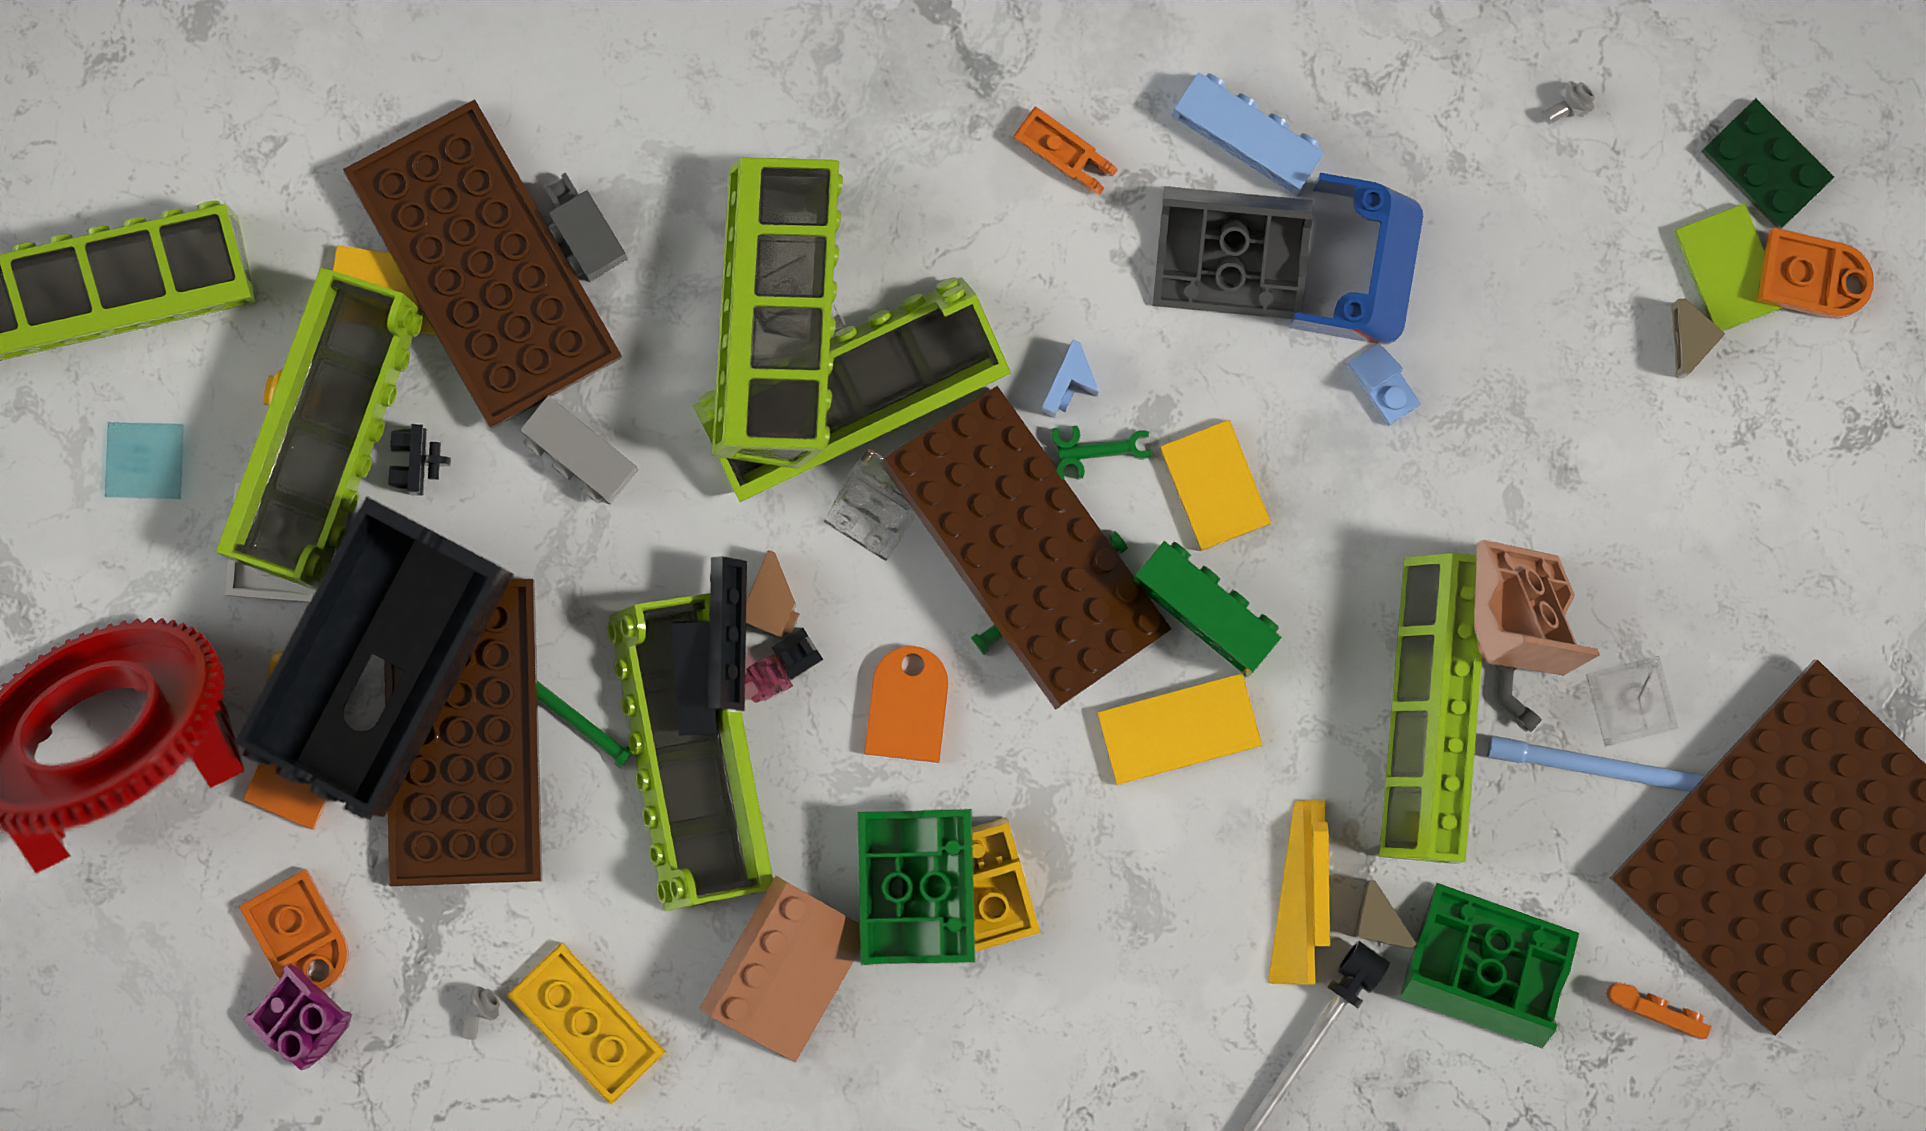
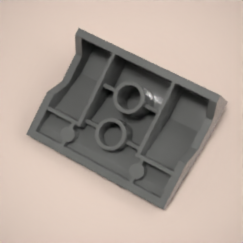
[1153,186,1314,319]

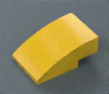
[972,817,1041,952]

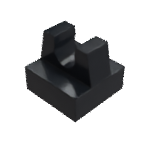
[771,628,823,680]

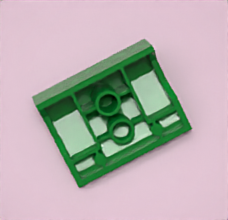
[858,809,976,965]
[1400,883,1579,1049]

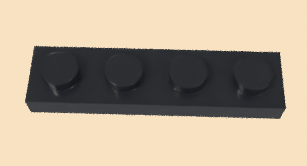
[708,556,747,712]

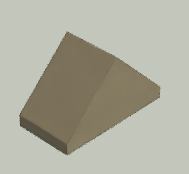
[1672,298,1725,378]
[1354,880,1416,948]

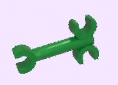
[1052,426,1152,480]

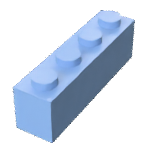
[1172,72,1324,196]

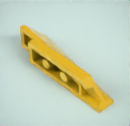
[1268,800,1330,984]

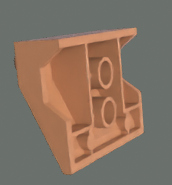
[1474,540,1600,676]
[699,876,861,1062]

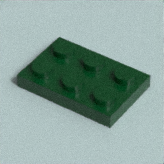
[1701,98,1834,229]

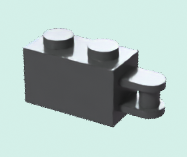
[543,172,628,282]

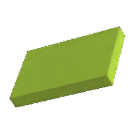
[1674,203,1784,332]

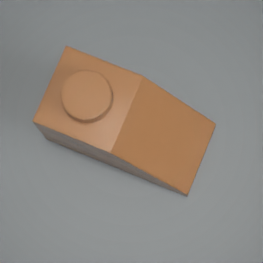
[746,550,800,639]

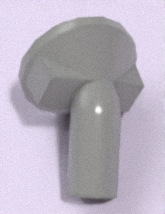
[1543,81,1595,124]
[461,986,500,1040]

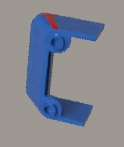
[1290,173,1423,344]

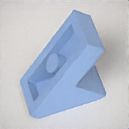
[1041,339,1099,418]
[1347,343,1421,426]

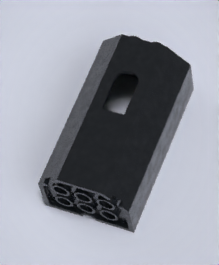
[235,496,514,820]

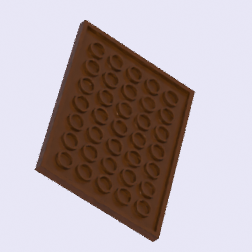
[1609,659,1926,1036]

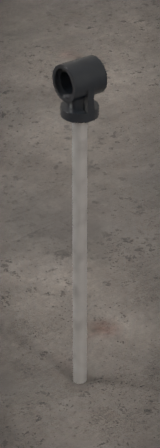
[1242,941,1390,1131]

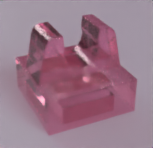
[745,654,793,703]

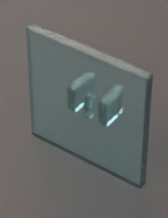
[105,422,184,499]

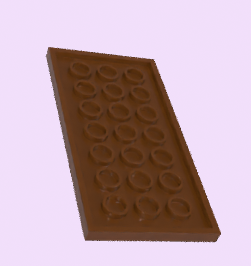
[343,99,622,430]
[880,386,1171,710]
[384,579,543,887]

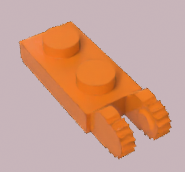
[1013,106,1118,195]
[1605,982,1712,1040]

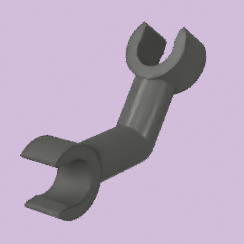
[1495,664,1542,732]

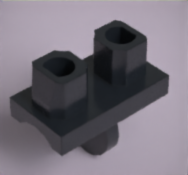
[388,424,451,496]

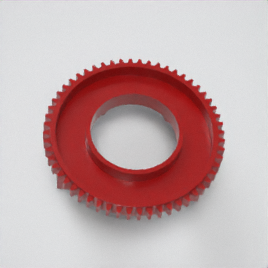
[0,618,245,874]

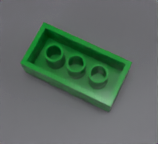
[1132,541,1282,677]

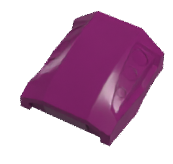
[244,964,352,1071]

